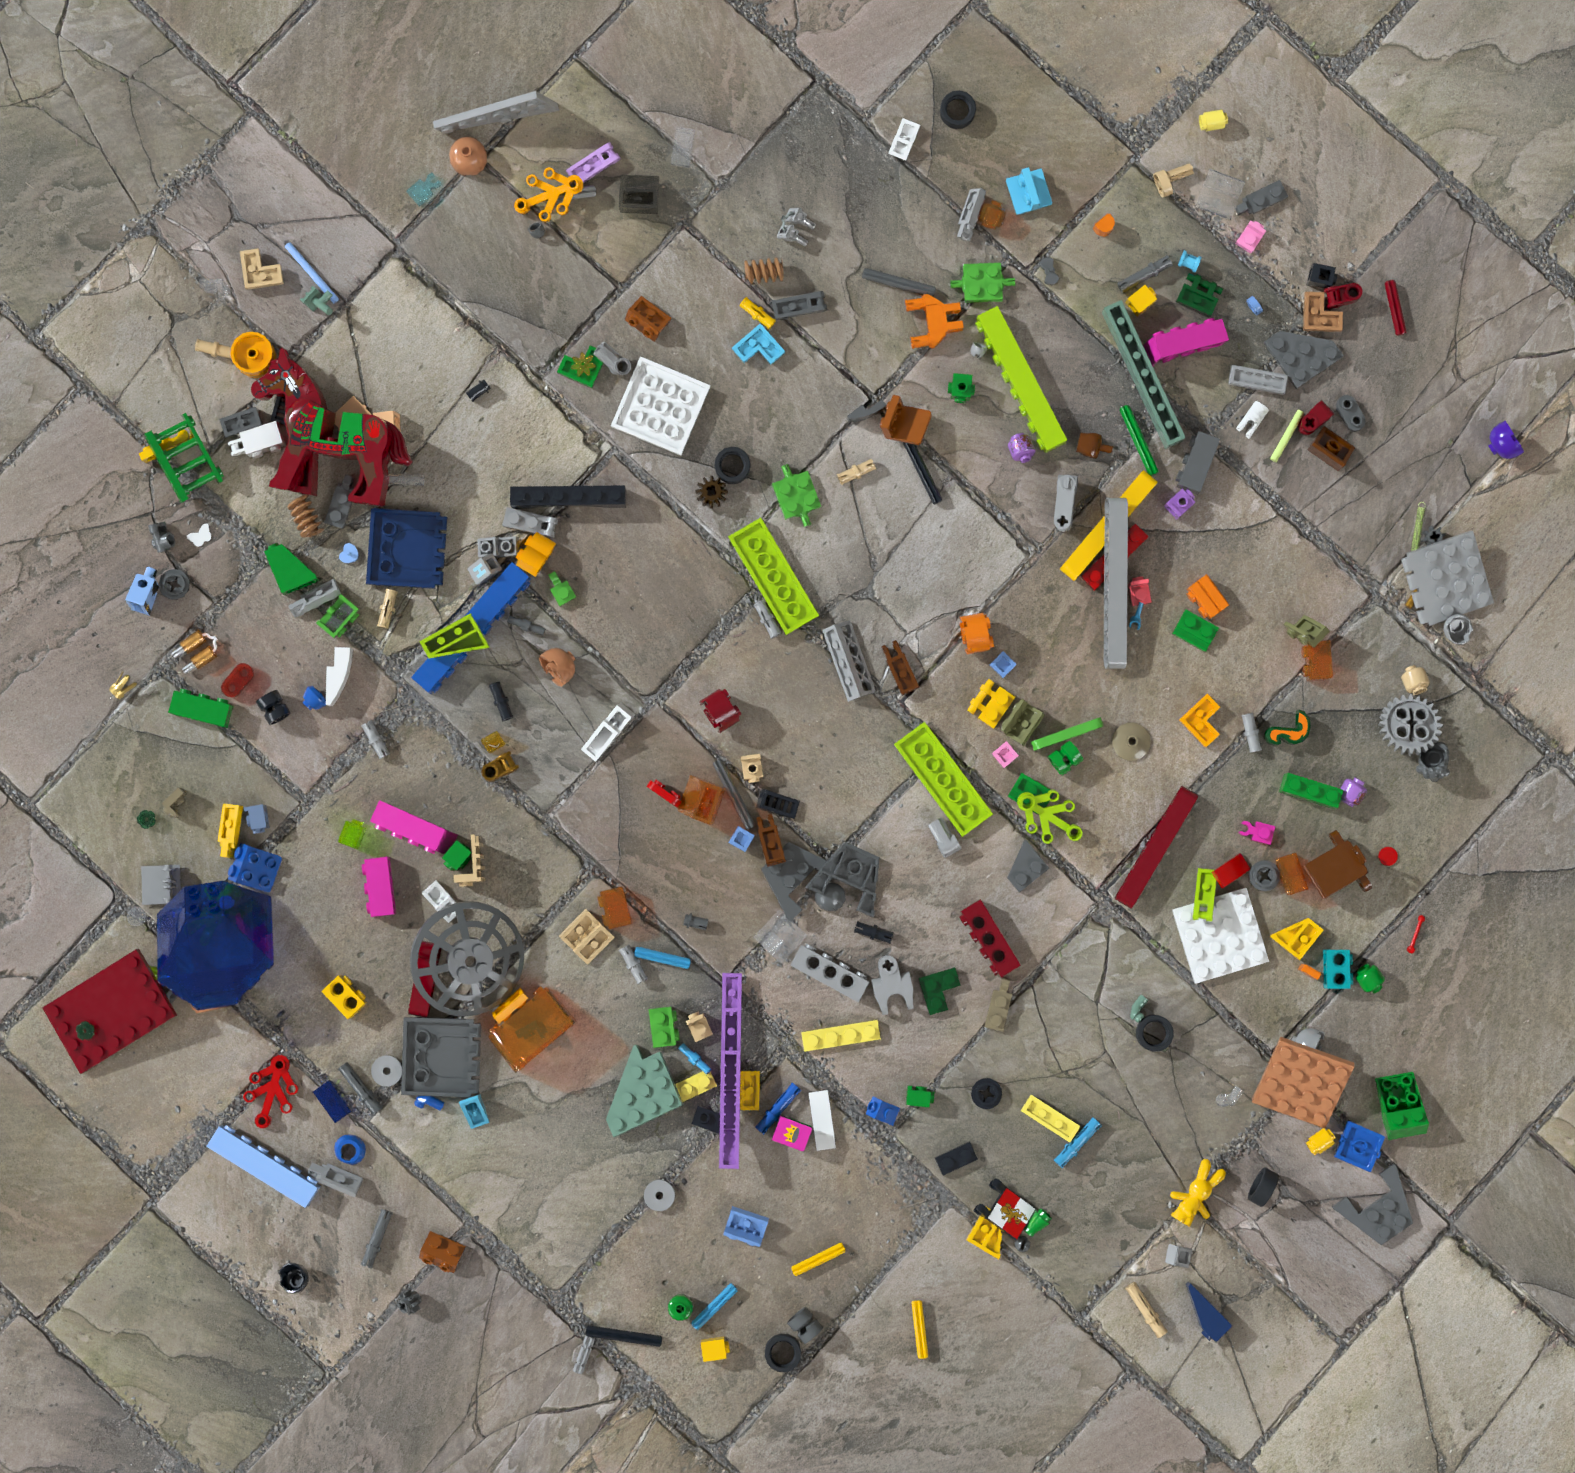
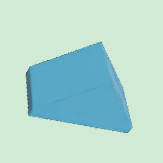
[459,1094,489,1129]

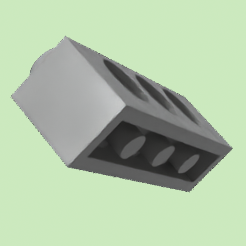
[790,943,869,1002]

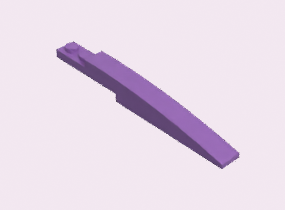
[719,973,742,1169]

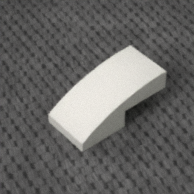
[888,118,920,160]
[422,880,457,923]

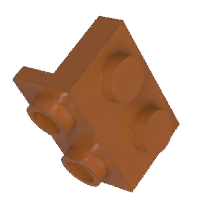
[419,1231,466,1273]

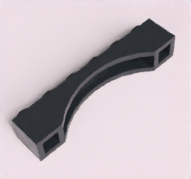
[510,485,626,509]

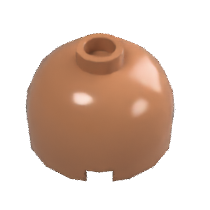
[449,137,487,176]
[539,648,575,687]

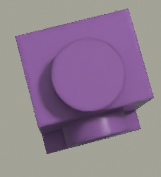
[1164,489,1195,520]

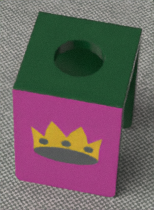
[772,1115,812,1151]

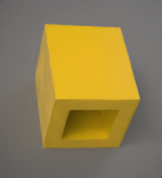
[1125,285,1157,317]
[701,1336,730,1362]

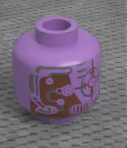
[1008,433,1035,463]
[1340,777,1367,807]

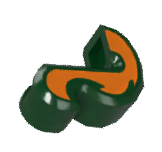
[1264,710,1311,746]

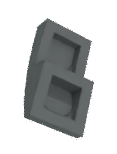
[847,400,887,422]

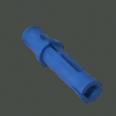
[755,1083,801,1135]

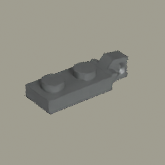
[1235,180,1288,215]
[324,474,354,529]

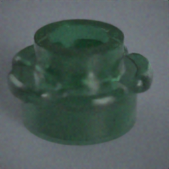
[137,810,156,829]
[76,1021,95,1040]

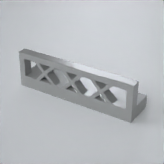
[823,620,876,702]

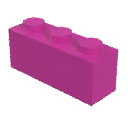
[362,857,396,917]

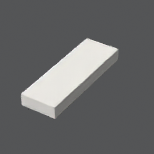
[809,1090,836,1151]

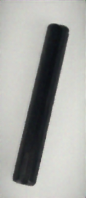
[903,442,942,505]
[586,1325,663,1347]

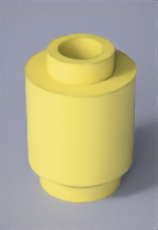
[1199,109,1228,132]

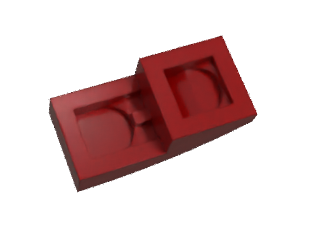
[1211,853,1250,888]

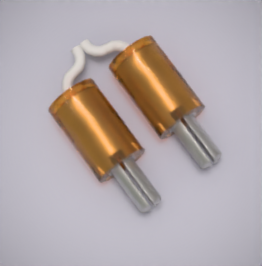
[171,630,218,674]

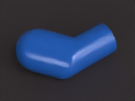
[414,1096,444,1111]

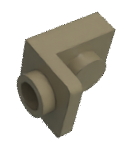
[162,788,187,818]

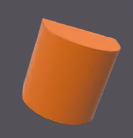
[1093,213,1115,237]

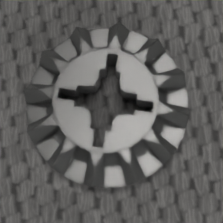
[159,569,190,600]
[1249,860,1280,891]

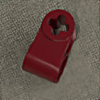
[1324,283,1363,309]
[1298,400,1335,435]

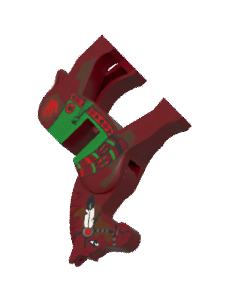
[251,348,413,507]

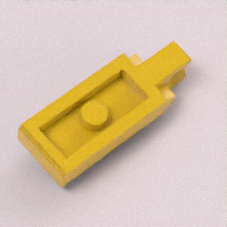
[218,804,243,858]

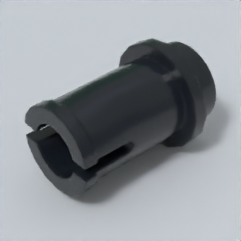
[466,380,491,402]

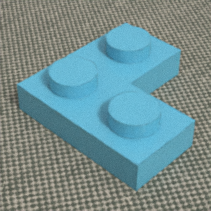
[732,323,785,365]

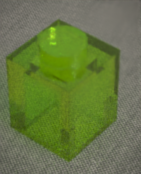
[338,819,366,849]

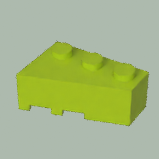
[419,613,490,658]

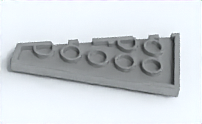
[433,91,559,134]

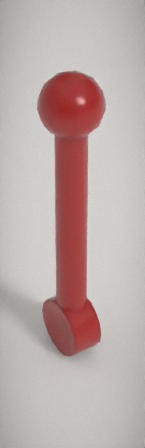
[1407,915,1425,953]

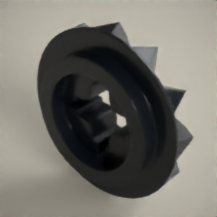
[971,1078,1002,1109]

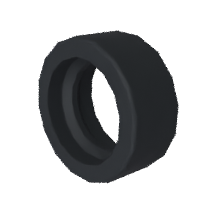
[940,90,976,129]
[714,447,751,484]
[1136,1015,1174,1052]
[1248,1167,1279,1207]
[765,1333,801,1373]

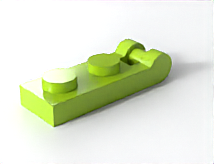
[1193,868,1217,922]

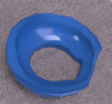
[334,1134,366,1165]

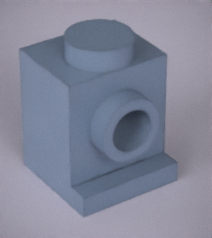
[244,804,270,834]

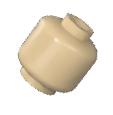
[1401,665,1430,695]

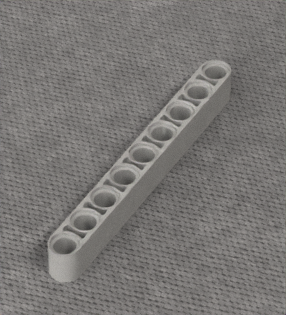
[1104,498,1128,669]

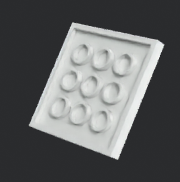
[611,356,711,456]
[1172,888,1269,984]

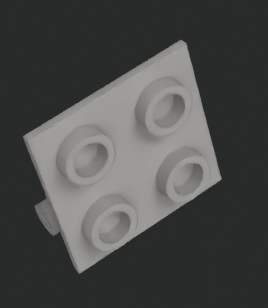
[141,865,181,905]

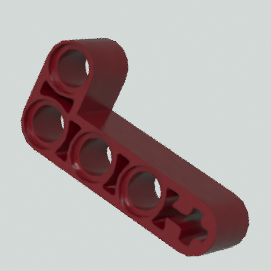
[408,941,441,1018]

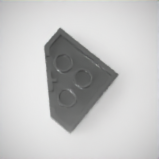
[1264,331,1344,389]

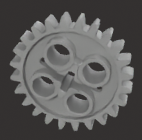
[1378,694,1443,756]

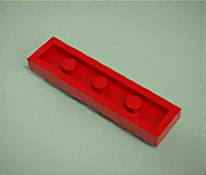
[1081,523,1149,591]

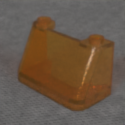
[488,986,577,1073]

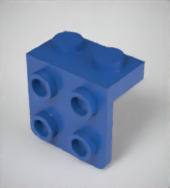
[228,843,282,892]

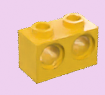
[321,975,367,1019]

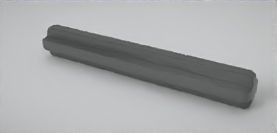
[862,268,936,297]
[713,759,755,830]

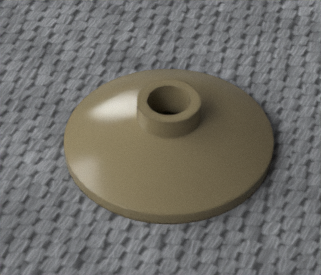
[1112,723,1151,761]

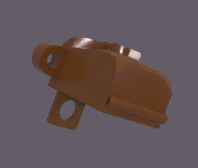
[1302,830,1372,899]

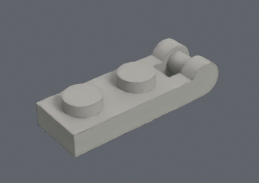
[502,507,559,538]

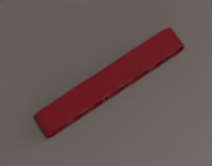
[1114,786,1199,909]

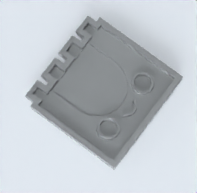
[1401,531,1494,626]

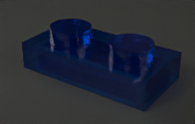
[313,1080,352,1123]

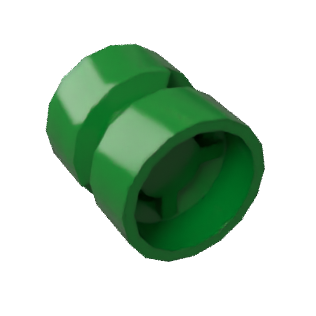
[1047,740,1084,776]

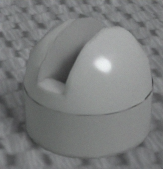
[971,342,987,358]

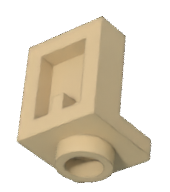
[686,1011,713,1042]

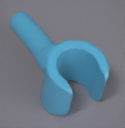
[1129,602,1144,630]

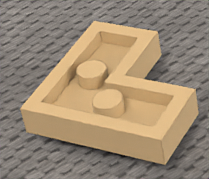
[240,248,284,290]

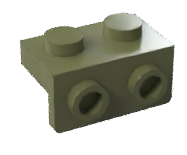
[1284,615,1330,648]
[1001,699,1045,746]

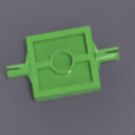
[950,263,1015,303]
[772,464,821,527]

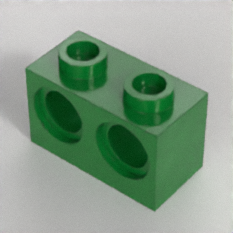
[442,840,472,871]

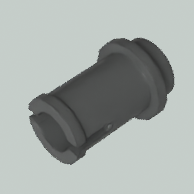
[683,913,709,931]

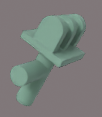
[300,286,333,315]

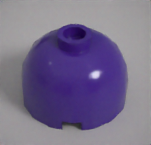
[1488,421,1524,459]

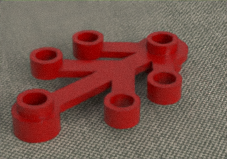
[243,1055,299,1128]

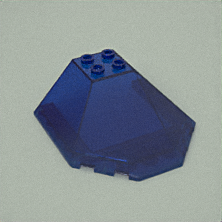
[157,881,274,1010]

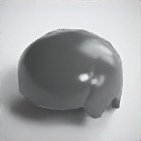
[814,882,846,911]

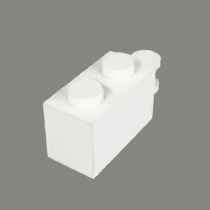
[228,421,286,458]

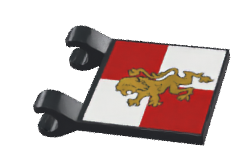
[973,1178,1036,1241]

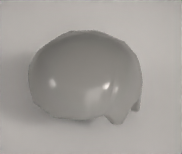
[1443,614,1473,645]

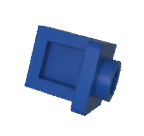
[866,1097,900,1126]

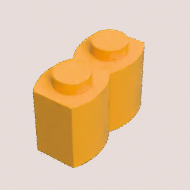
[516,532,556,577]

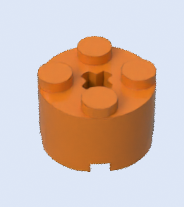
[960,612,994,654]

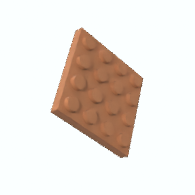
[1252,1037,1354,1128]

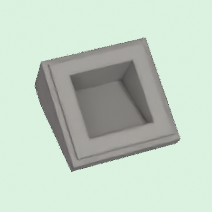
[1165,1244,1192,1268]

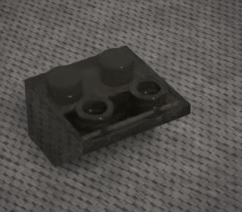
[619,175,659,214]

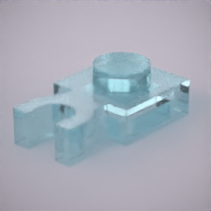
[406,172,442,207]

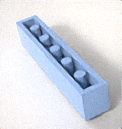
[206,1125,321,1208]

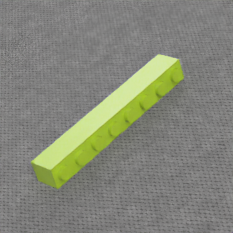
[975,306,1067,454]

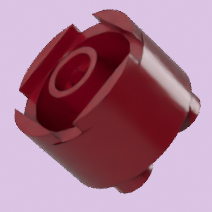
[699,689,741,733]

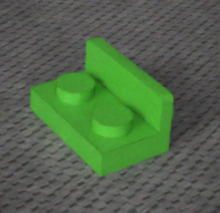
[649,1006,680,1048]

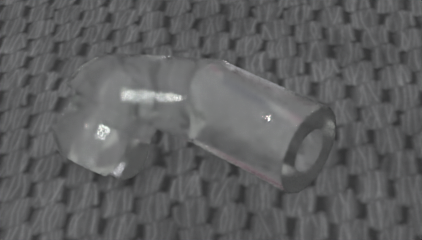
[1216,1086,1243,1107]

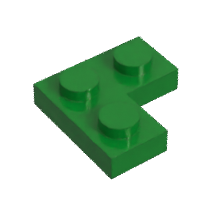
[557,346,603,388]

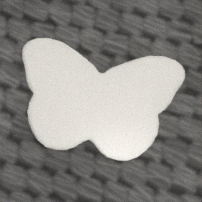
[187,524,211,547]

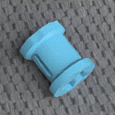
[1178,250,1202,273]

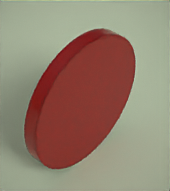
[1378,847,1398,866]

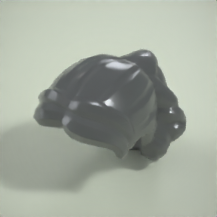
[1416,742,1450,782]

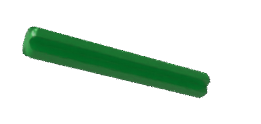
[1119,405,1158,476]

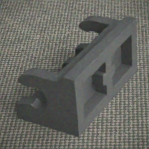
[219,407,263,437]

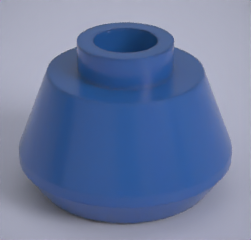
[303,686,326,710]

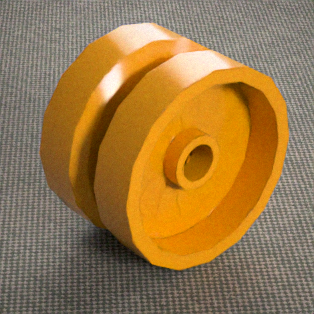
[230,332,277,378]

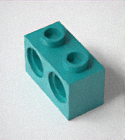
[1323,950,1353,989]

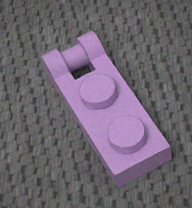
[566,142,621,185]

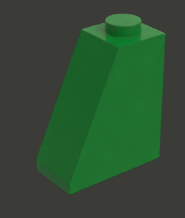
[264,543,320,595]

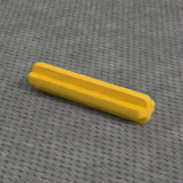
[791,1243,846,1276]
[912,1300,928,1359]

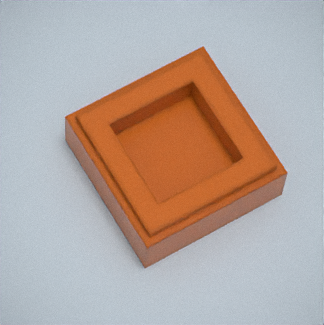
[1298,964,1321,980]

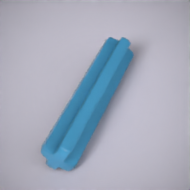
[634,947,691,969]
[691,1283,737,1330]

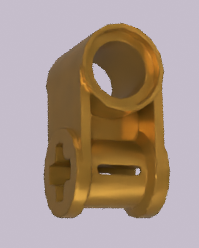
[481,751,520,782]

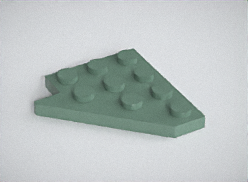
[606,1045,684,1137]

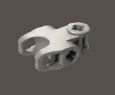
[871,955,914,1015]

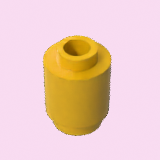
[1305,1128,1336,1156]

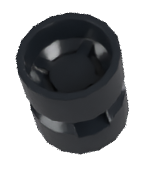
[256,690,291,725]

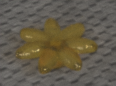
[571,352,596,376]

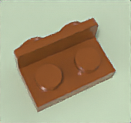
[625,296,671,342]

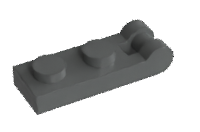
[772,291,827,320]

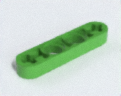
[1031,717,1104,751]

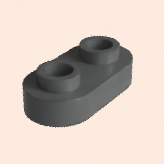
[1336,395,1366,432]

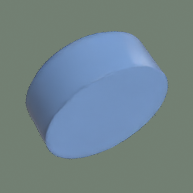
[1246,296,1263,315]

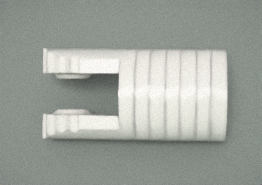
[1236,401,1269,439]

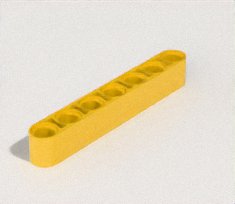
[1059,470,1158,581]

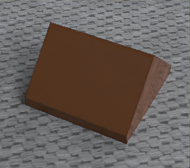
[1307,426,1355,471]

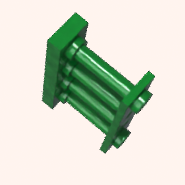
[144,413,224,503]

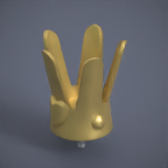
[109,671,137,699]

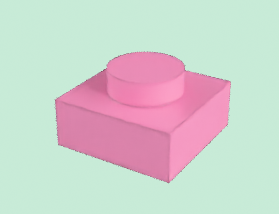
[992,741,1019,768]

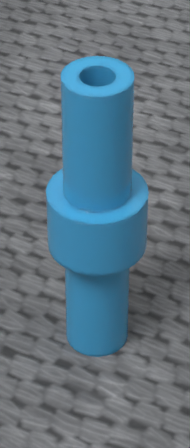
[679,1043,711,1075]

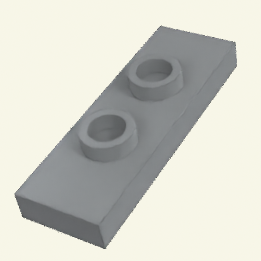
[1228,365,1288,395]

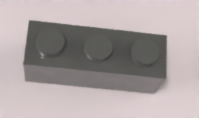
[1175,431,1220,495]

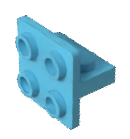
[1006,167,1052,215]

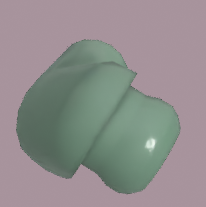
[1130,995,1148,1023]

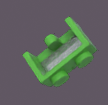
[316,594,359,639]

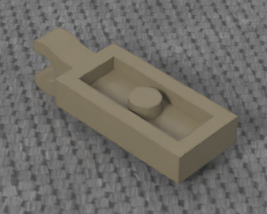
[984,978,1012,1032]

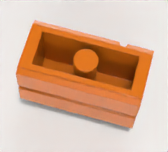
[1186,574,1230,620]

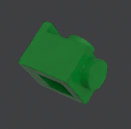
[906,1085,935,1108]

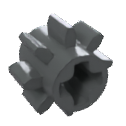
[1421,526,1446,546]
[397,1289,421,1315]

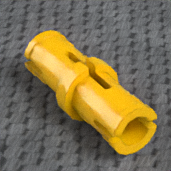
[739,297,776,330]

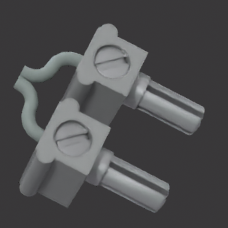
[777,208,816,246]

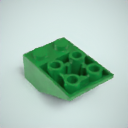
[1375,1072,1429,1140]

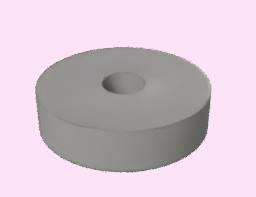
[371,1055,402,1087]
[644,1179,675,1211]

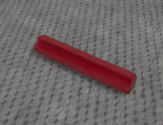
[1385,280,1407,336]

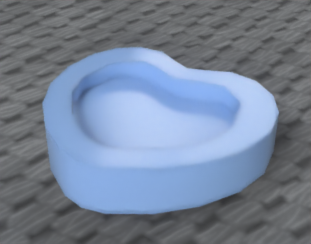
[339,543,359,563]

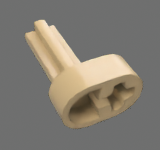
[1153,163,1194,198]

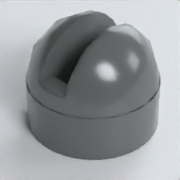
[528,222,545,239]
[1014,1236,1030,1252]

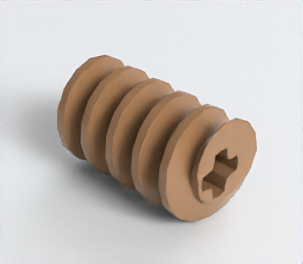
[744,257,784,284]
[287,495,324,538]

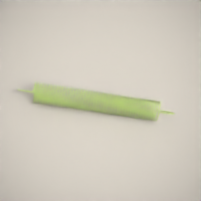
[1412,502,1425,551]

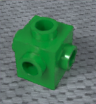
[947,373,975,403]

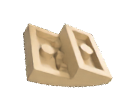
[559,909,615,965]

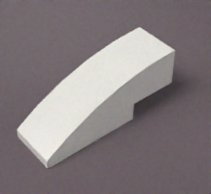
[326,647,353,706]
[581,703,635,762]

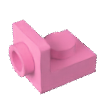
[1235,221,1266,254]

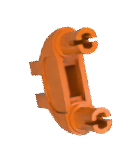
[905,294,964,349]

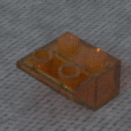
[678,775,726,825]

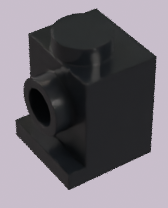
[1307,263,1338,288]

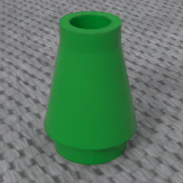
[1024,1208,1052,1237]

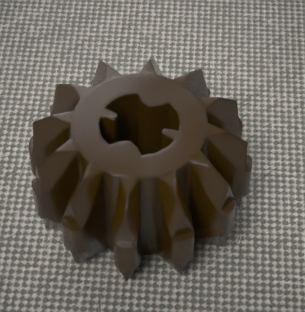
[695,476,728,509]

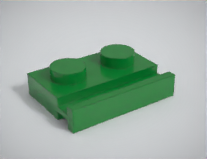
[1172,610,1219,652]
[1007,773,1054,815]

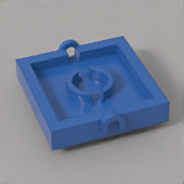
[1333,1121,1385,1172]

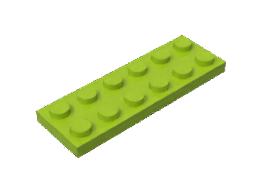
[728,518,819,635]
[894,722,993,837]

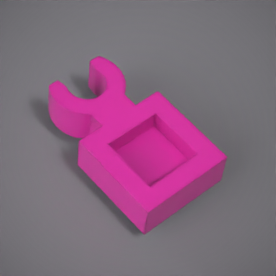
[1239,821,1275,845]

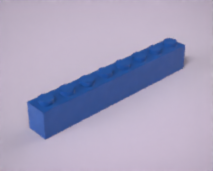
[411,562,531,694]

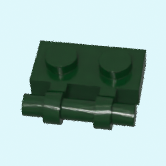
[1176,273,1224,317]

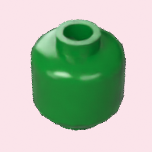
[1356,964,1385,993]
[668,1294,693,1321]

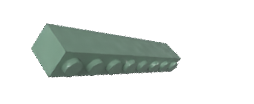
[1102,300,1186,449]

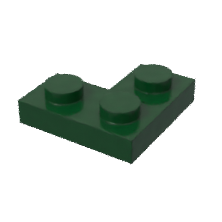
[918,967,961,1015]

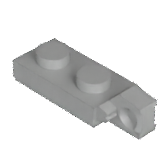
[957,188,986,241]
[289,579,341,618]
[308,1163,363,1197]

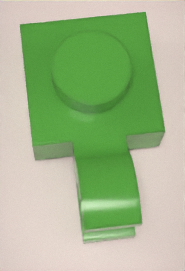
[548,571,576,606]

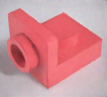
[1128,576,1152,607]

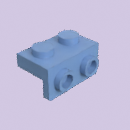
[723,1206,769,1247]

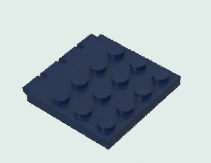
[366,508,448,589]

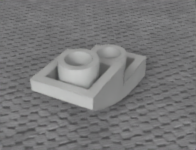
[477,536,519,558]

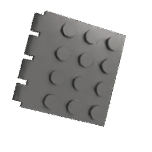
[401,1017,481,1097]

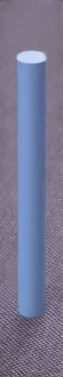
[285,242,339,304]

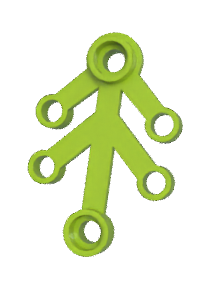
[1017,789,1083,844]

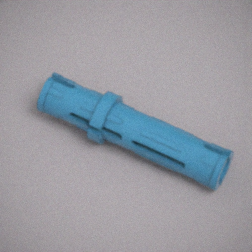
[1054,1117,1102,1169]

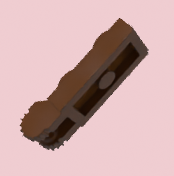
[881,640,920,696]
[756,814,786,867]

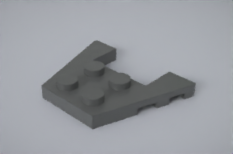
[761,842,834,923]
[806,842,880,917]
[1331,1164,1413,1245]

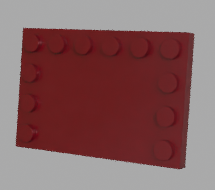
[42,949,177,1074]

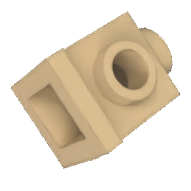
[741,754,763,783]

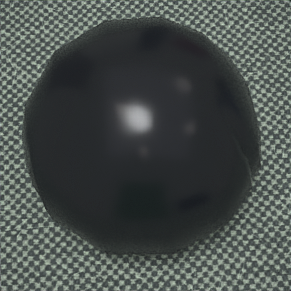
[278,1263,309,1294]

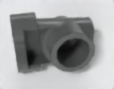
[148,522,175,553]

